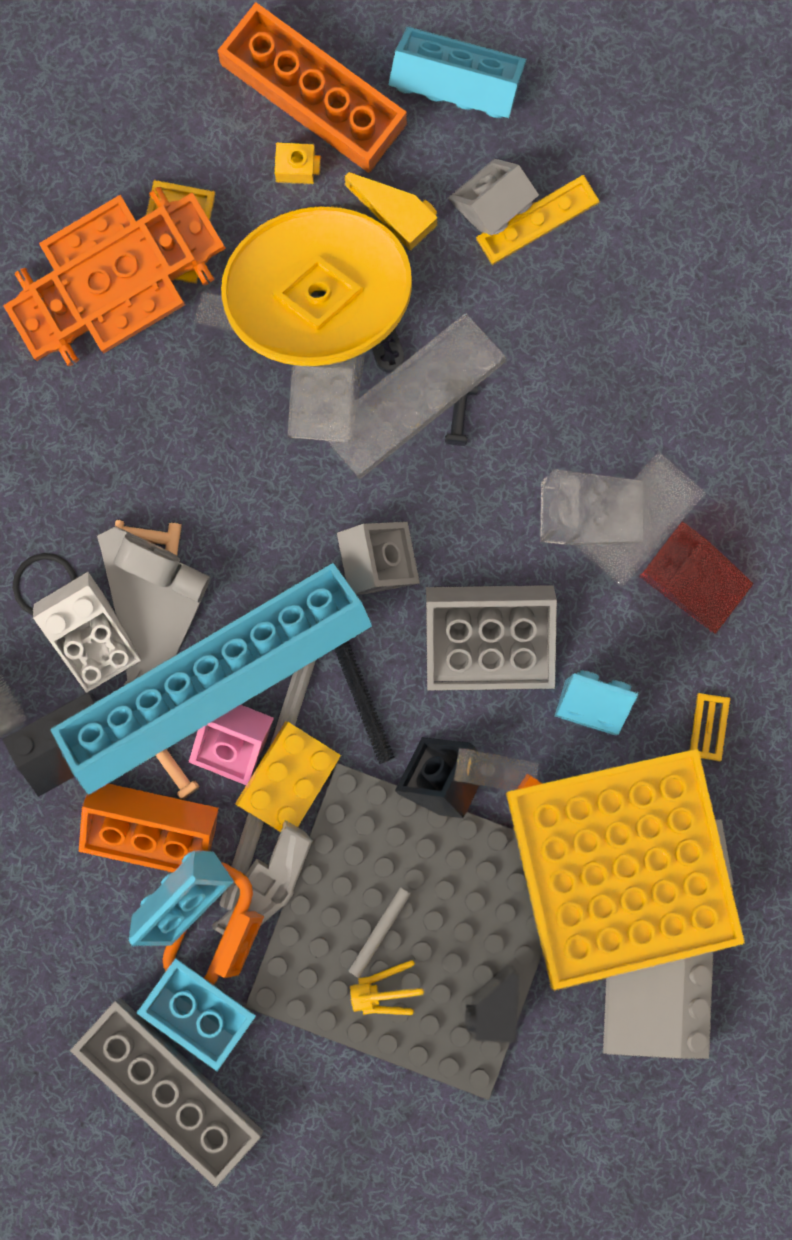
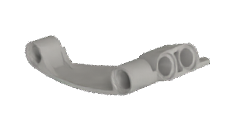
[97,526,211,685]

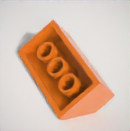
[79,783,219,872]

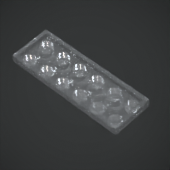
[319,313,507,480]

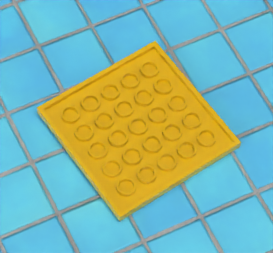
[506,749,745,990]

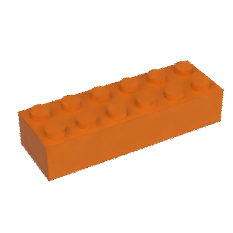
[218,2,407,173]

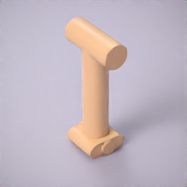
[115,520,182,556]
[148,749,200,800]

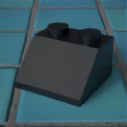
[395,737,490,819]

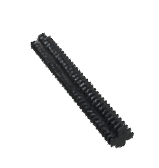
[334,641,395,764]

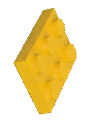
[235,721,341,832]

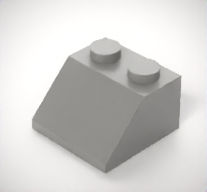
[448,159,539,235]
[337,522,420,595]

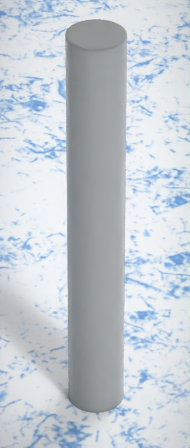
[349,887,411,978]

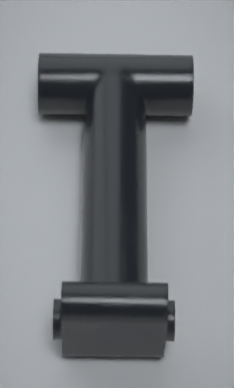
[445,379,478,446]

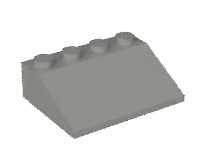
[426,585,557,690]
[603,952,713,1059]

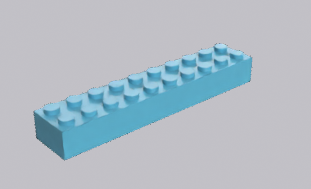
[50,563,372,795]

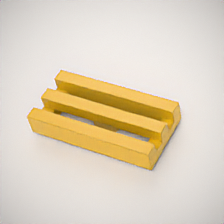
[689,693,730,761]

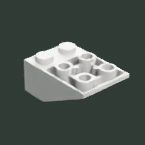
[33,572,141,693]

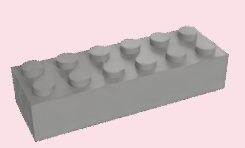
[70,998,263,1187]

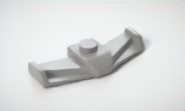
[212,820,313,935]

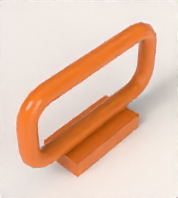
[162,862,264,985]

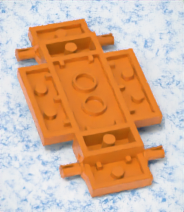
[3,187,226,366]

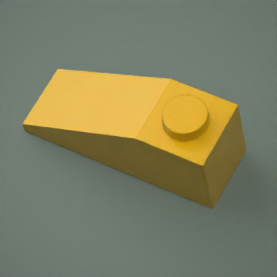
[345,172,438,251]

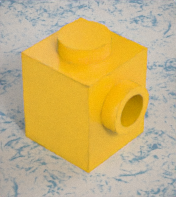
[275,143,321,184]

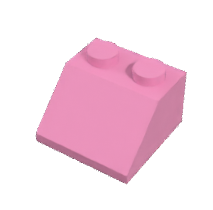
[189,705,274,785]

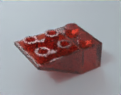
[639,521,754,634]

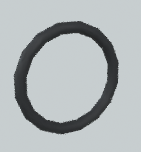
[12,553,77,616]

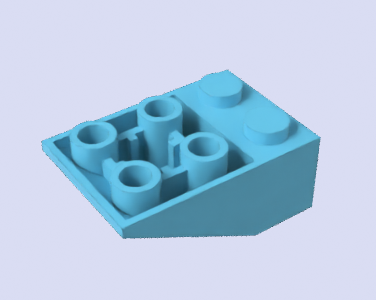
[555,670,638,736]

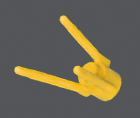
[350,960,424,1015]

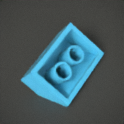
[129,850,234,946]
[137,958,256,1071]

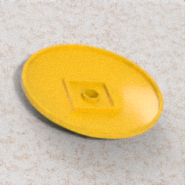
[221,207,412,366]

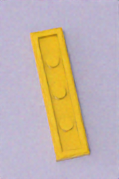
[476,175,599,265]

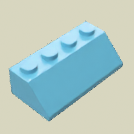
[388,27,526,118]

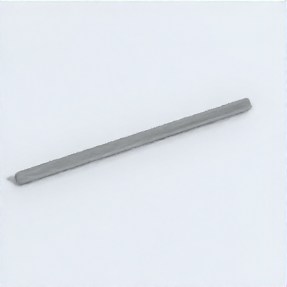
[220,660,316,910]

